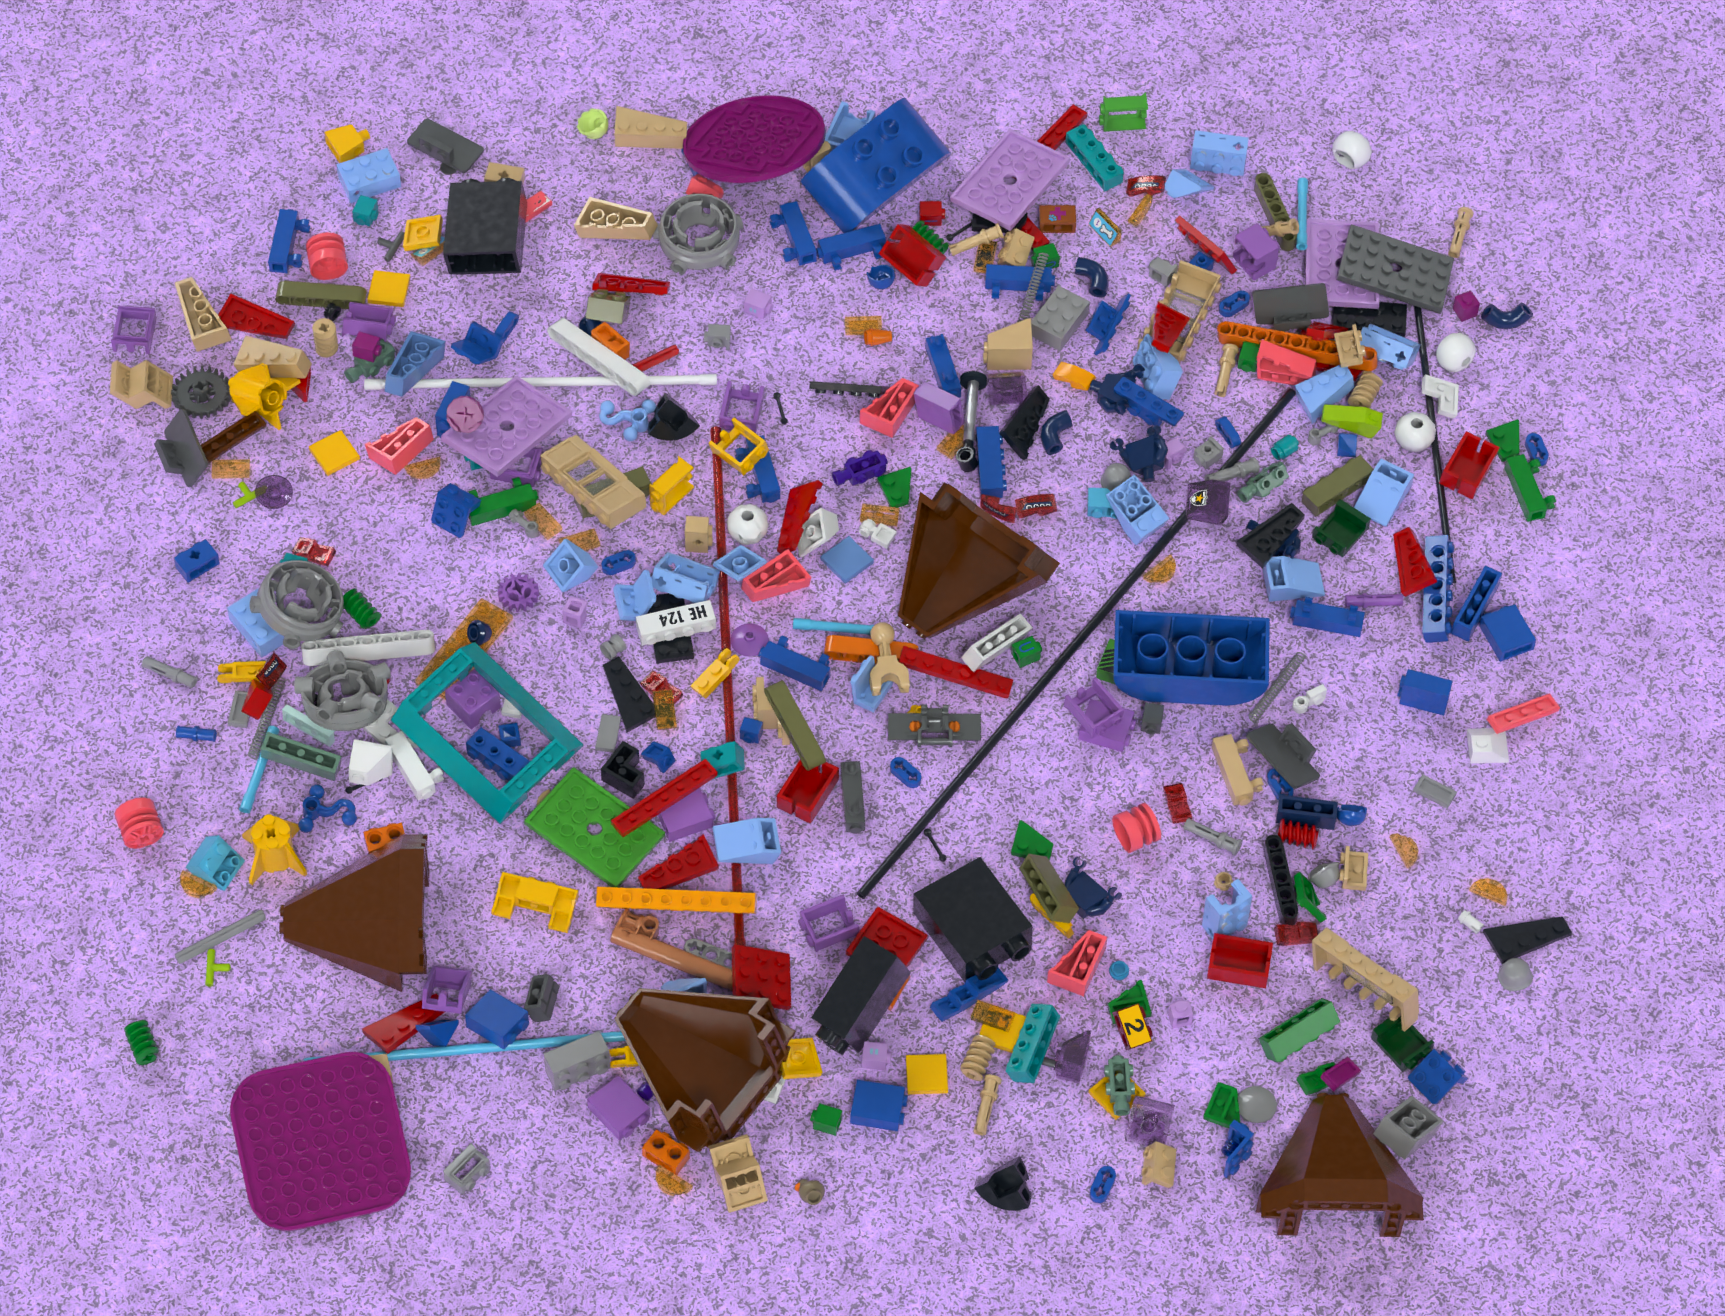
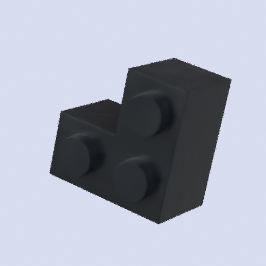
[601,741,645,799]

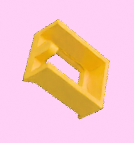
[708,418,769,476]
[649,456,694,515]

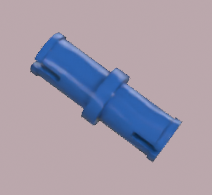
[176,725,217,742]

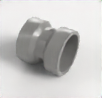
[600,634,627,660]

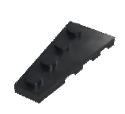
[809,381,890,397]
[1000,385,1050,460]
[1237,503,1305,569]
[603,657,659,733]
[1483,916,1572,964]

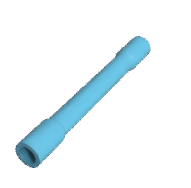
[1296,178,1308,250]
[793,618,874,635]
[239,726,279,814]

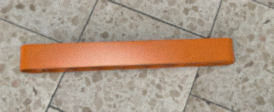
[1217,321,1378,371]

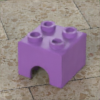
[1233,223,1280,280]
[445,669,501,730]

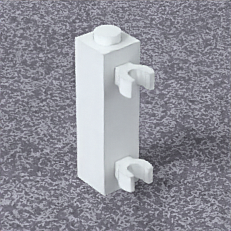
[385,731,444,801]

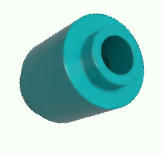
[1271,434,1299,460]

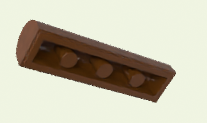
[201,411,266,463]

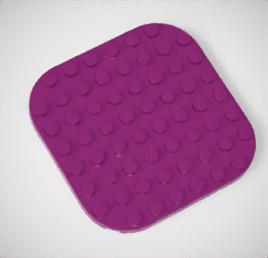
[230,1052,411,1231]

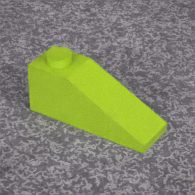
[1321,404,1383,439]

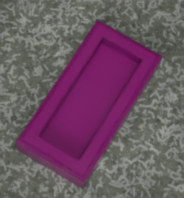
[1320,1057,1361,1092]

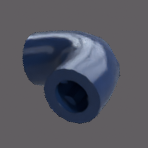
[1075,257,1109,298]
[1481,302,1533,330]
[1040,410,1073,455]

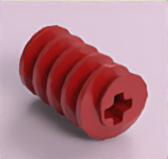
[1278,819,1319,850]

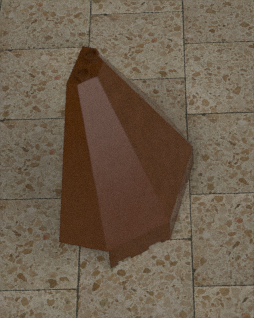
[898,482,1060,640]
[279,834,430,992]
[614,988,796,1152]
[1256,1093,1424,1237]

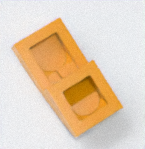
[1052,362,1096,391]

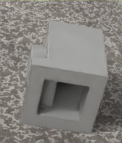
[1148,257,1178,287]
[704,324,731,350]
[1193,436,1224,469]

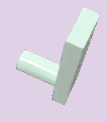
[282,704,335,747]

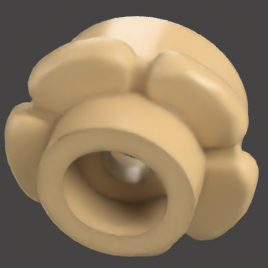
[1214,872,1233,891]

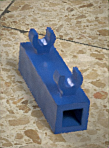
[770,201,817,266]
[268,209,310,273]
[816,224,886,271]
[985,264,1055,301]
[925,334,961,398]
[735,435,780,503]
[1290,597,1365,637]
[758,636,830,692]

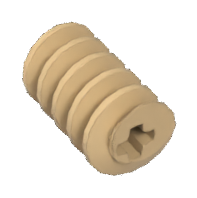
[312,318,338,358]
[1348,371,1383,408]
[960,1035,995,1081]

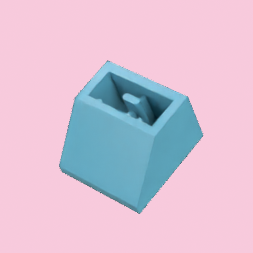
[185,835,245,891]

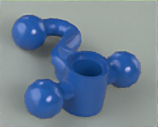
[298,784,357,833]

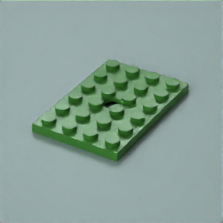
[524,767,665,888]

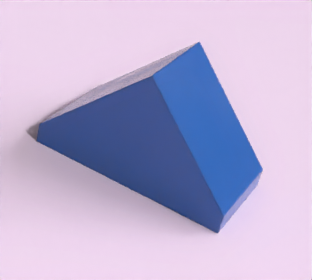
[416,1019,459,1047]

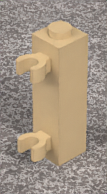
[1212,734,1264,806]

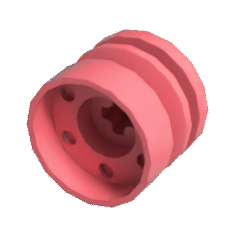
[306,232,348,280]
[114,797,164,849]
[1112,803,1161,853]

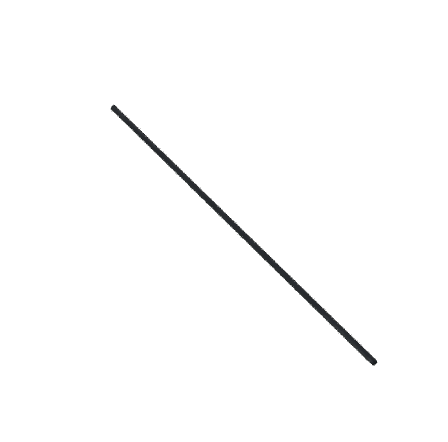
[857,388,1296,899]

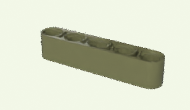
[1254,173,1297,251]
[275,281,367,309]
[764,680,826,771]

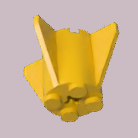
[228,363,301,430]
[242,814,307,885]

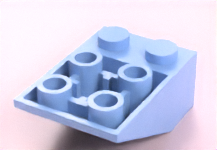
[1132,334,1183,400]
[1354,459,1414,527]
[1106,475,1170,545]
[1262,556,1325,602]
[712,818,781,864]

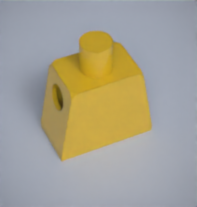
[324,124,370,163]

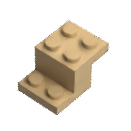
[110,360,173,409]
[752,677,790,745]
[708,1134,768,1213]

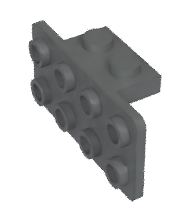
[407,118,484,173]
[1253,283,1329,332]
[154,409,208,487]
[1246,723,1320,789]

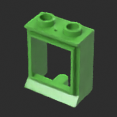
[1099,92,1148,132]

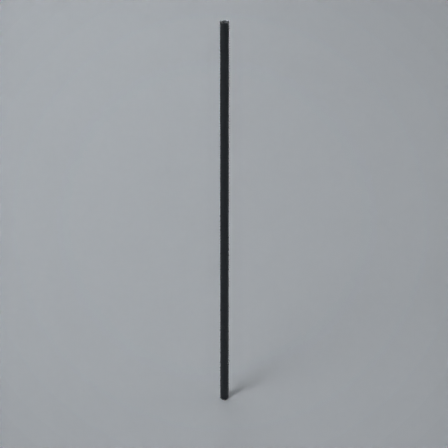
[1414,306,1456,583]

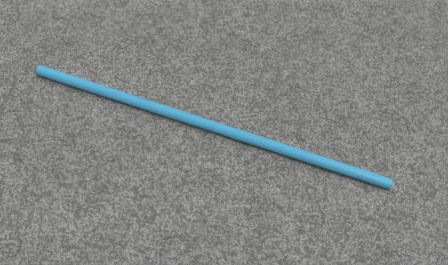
[304,1031,626,1061]

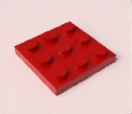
[846,907,928,967]
[732,944,791,1010]

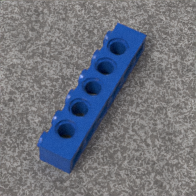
[1422,535,1454,643]

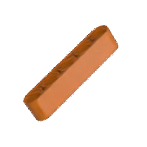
[824,635,919,664]

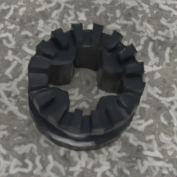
[324,303,341,321]

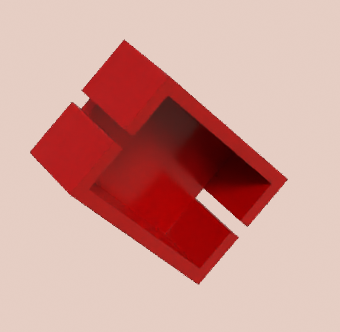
[879,224,946,287]
[1439,431,1500,500]
[777,760,839,824]
[1207,933,1273,989]

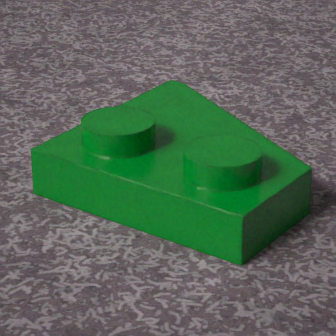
[1485,419,1519,462]
[877,466,912,510]
[1011,820,1054,861]
[1294,872,1327,923]
[1108,980,1152,1024]
[1203,1082,1240,1128]

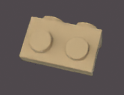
[998,228,1035,266]
[1334,324,1366,368]
[1339,846,1368,891]
[1141,1141,1177,1188]

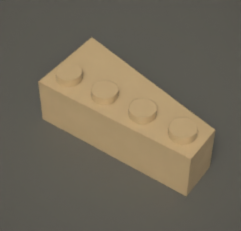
[614,106,687,149]
[574,197,658,240]
[175,277,232,352]
[233,336,312,378]

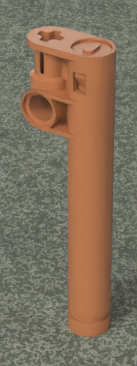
[610,908,733,992]

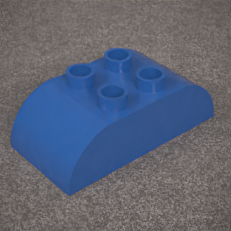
[800,97,951,233]
[1114,610,1270,706]

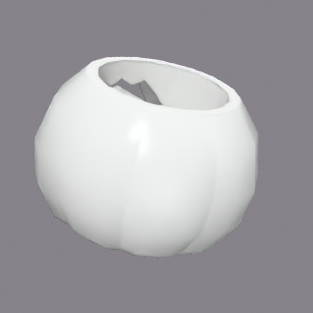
[1332,131,1372,169]
[1436,333,1476,372]
[1394,412,1436,452]
[727,504,769,545]

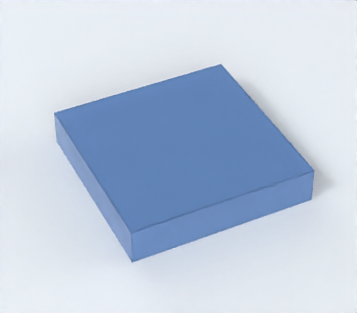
[820,536,874,584]

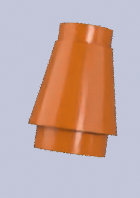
[864,328,892,346]

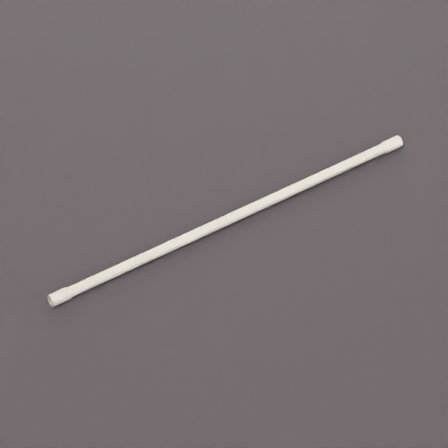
[364,374,717,390]

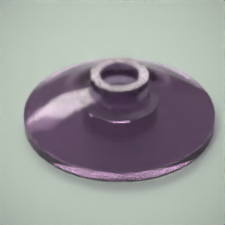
[255,475,293,509]

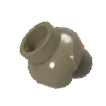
[795,1179,825,1205]

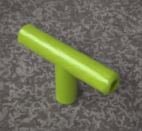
[233,482,268,508]
[205,949,231,987]

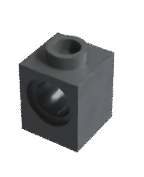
[1141,702,1164,735]

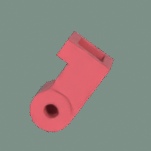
[686,174,724,199]

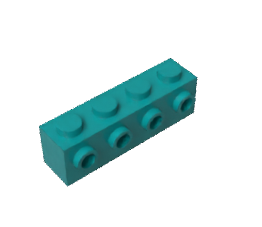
[1065,124,1124,192]
[1005,1004,1060,1083]

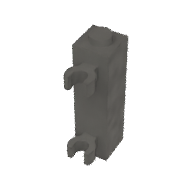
[840,761,865,834]

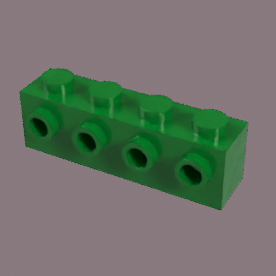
[1258,998,1340,1063]

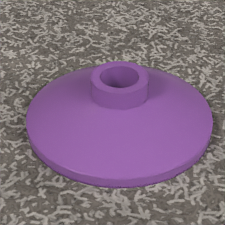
[731,623,769,657]

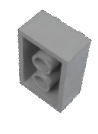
[1031,285,1090,351]
[544,1031,610,1091]
[1373,1096,1443,1160]

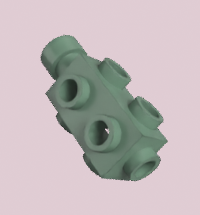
[344,339,395,383]
[1237,462,1289,503]
[1104,1055,1135,1116]

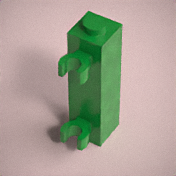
[1504,454,1556,522]
[468,477,539,526]

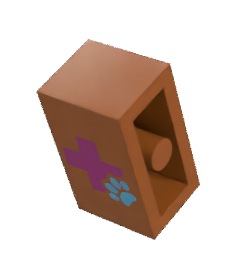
[1039,205,1076,233]

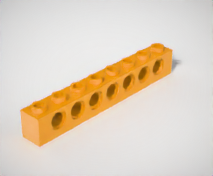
[596,887,757,914]

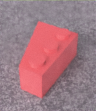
[1257,340,1316,385]
[860,378,919,438]
[365,417,434,475]
[741,549,811,602]
[1047,930,1107,997]

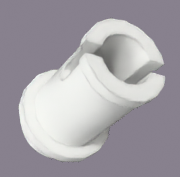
[1458,910,1484,934]

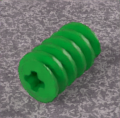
[912,221,949,254]
[343,588,382,629]
[124,1020,159,1065]

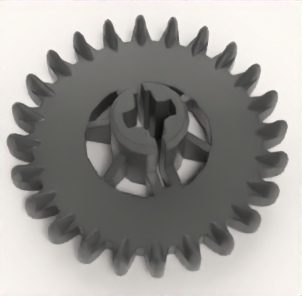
[171,366,231,419]

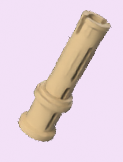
[1448,207,1474,258]
[1262,218,1299,237]
[949,223,1004,256]
[1214,344,1239,397]
[973,1074,1002,1136]

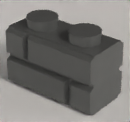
[524,974,560,1022]

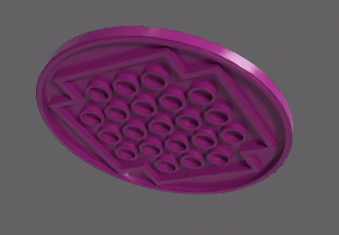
[683,95,826,183]

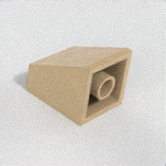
[983,318,1033,370]

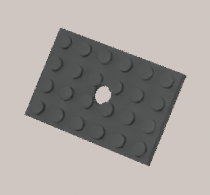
[1336,224,1454,314]

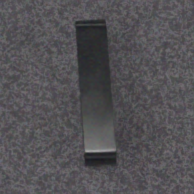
[1264,835,1298,927]

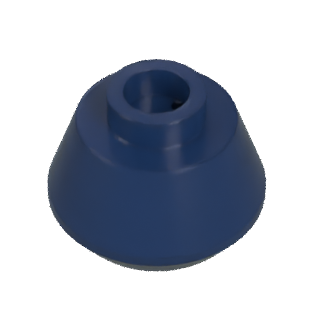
[579,316,602,336]
[467,620,492,646]

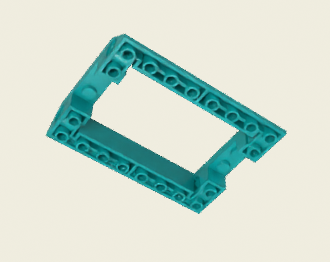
[391,642,584,824]

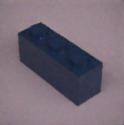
[1276,795,1338,830]

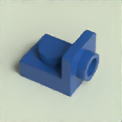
[641,741,676,773]

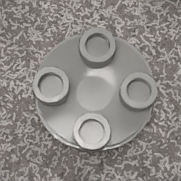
[1238,1086,1277,1123]

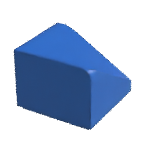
[1337,433,1357,458]
[498,723,521,747]

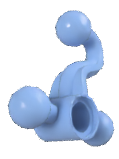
[599,399,656,441]

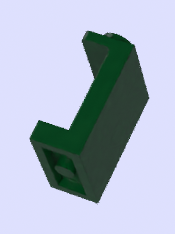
[1312,499,1371,558]
[1371,1016,1435,1072]

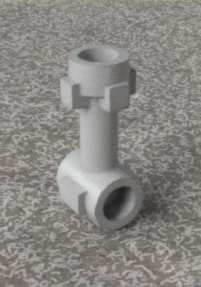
[1308,423,1340,446]
[508,509,539,538]

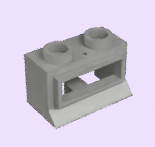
[443,1143,490,1195]

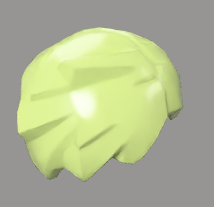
[577,108,608,139]

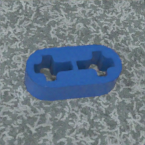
[1219,291,1250,317]
[495,311,519,343]
[1215,416,1241,449]
[1525,433,1549,466]
[601,550,636,575]
[890,757,922,788]
[1267,768,1294,800]
[1090,1166,1116,1203]

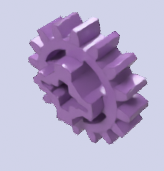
[498,573,539,612]

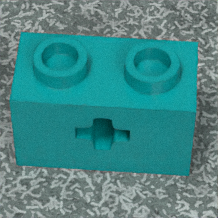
[700,741,745,779]

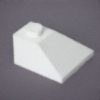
[798,508,839,557]
[1466,728,1509,763]
[349,739,393,786]

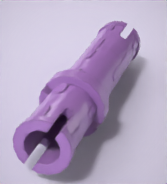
[1345,593,1403,608]

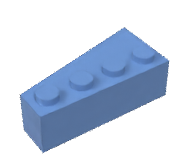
[385,331,446,397]

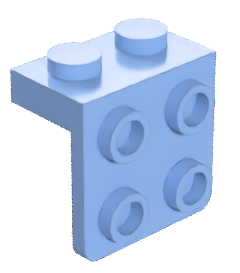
[613,570,656,621]
[850,655,893,713]

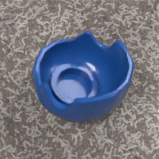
[867,265,896,290]
[1337,804,1367,827]

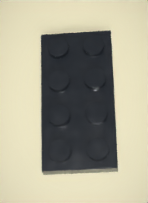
[1332,302,1407,337]
[648,593,694,664]

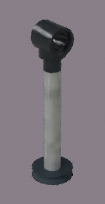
[956,371,988,472]

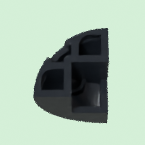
[648,393,700,441]
[974,1156,1031,1211]

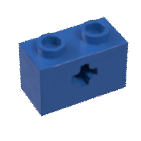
[174,539,220,583]

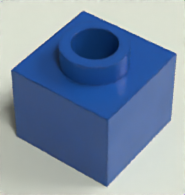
[1189,251,1214,271]
[740,717,763,744]

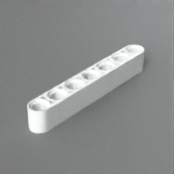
[547,318,650,396]
[301,630,435,666]

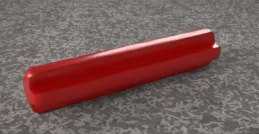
[632,345,679,372]

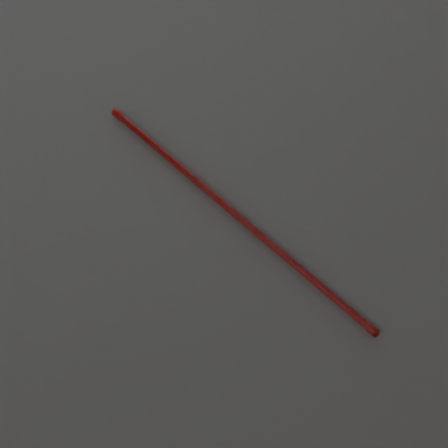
[710,426,746,946]

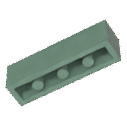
[261,732,341,781]

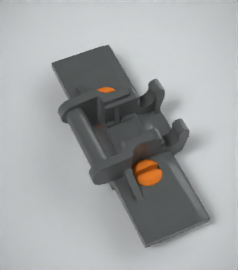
[888,704,981,747]

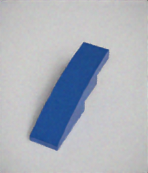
[930,967,1008,1022]

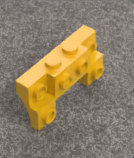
[491,872,579,933]

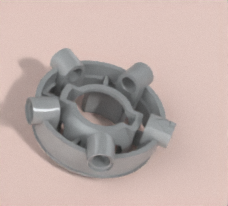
[653,194,744,275]
[250,560,344,649]
[294,650,391,731]

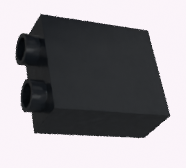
[443,178,527,275]
[913,857,1033,982]
[811,936,911,1055]

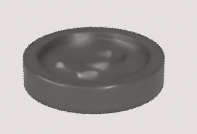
[440,163,457,175]

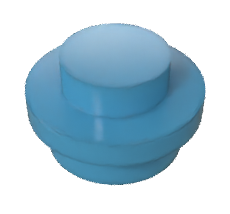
[1109,961,1129,980]

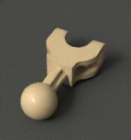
[869,622,910,696]

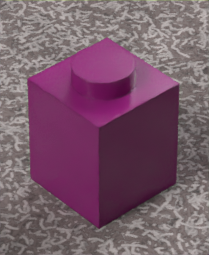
[1453,290,1480,322]
[352,331,382,363]

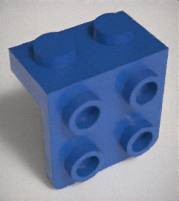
[451,322,504,365]
[431,483,481,538]
[1408,1049,1468,1104]
[1224,1120,1254,1178]

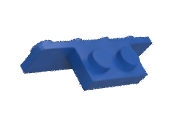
[1085,293,1131,356]
[1113,377,1184,427]

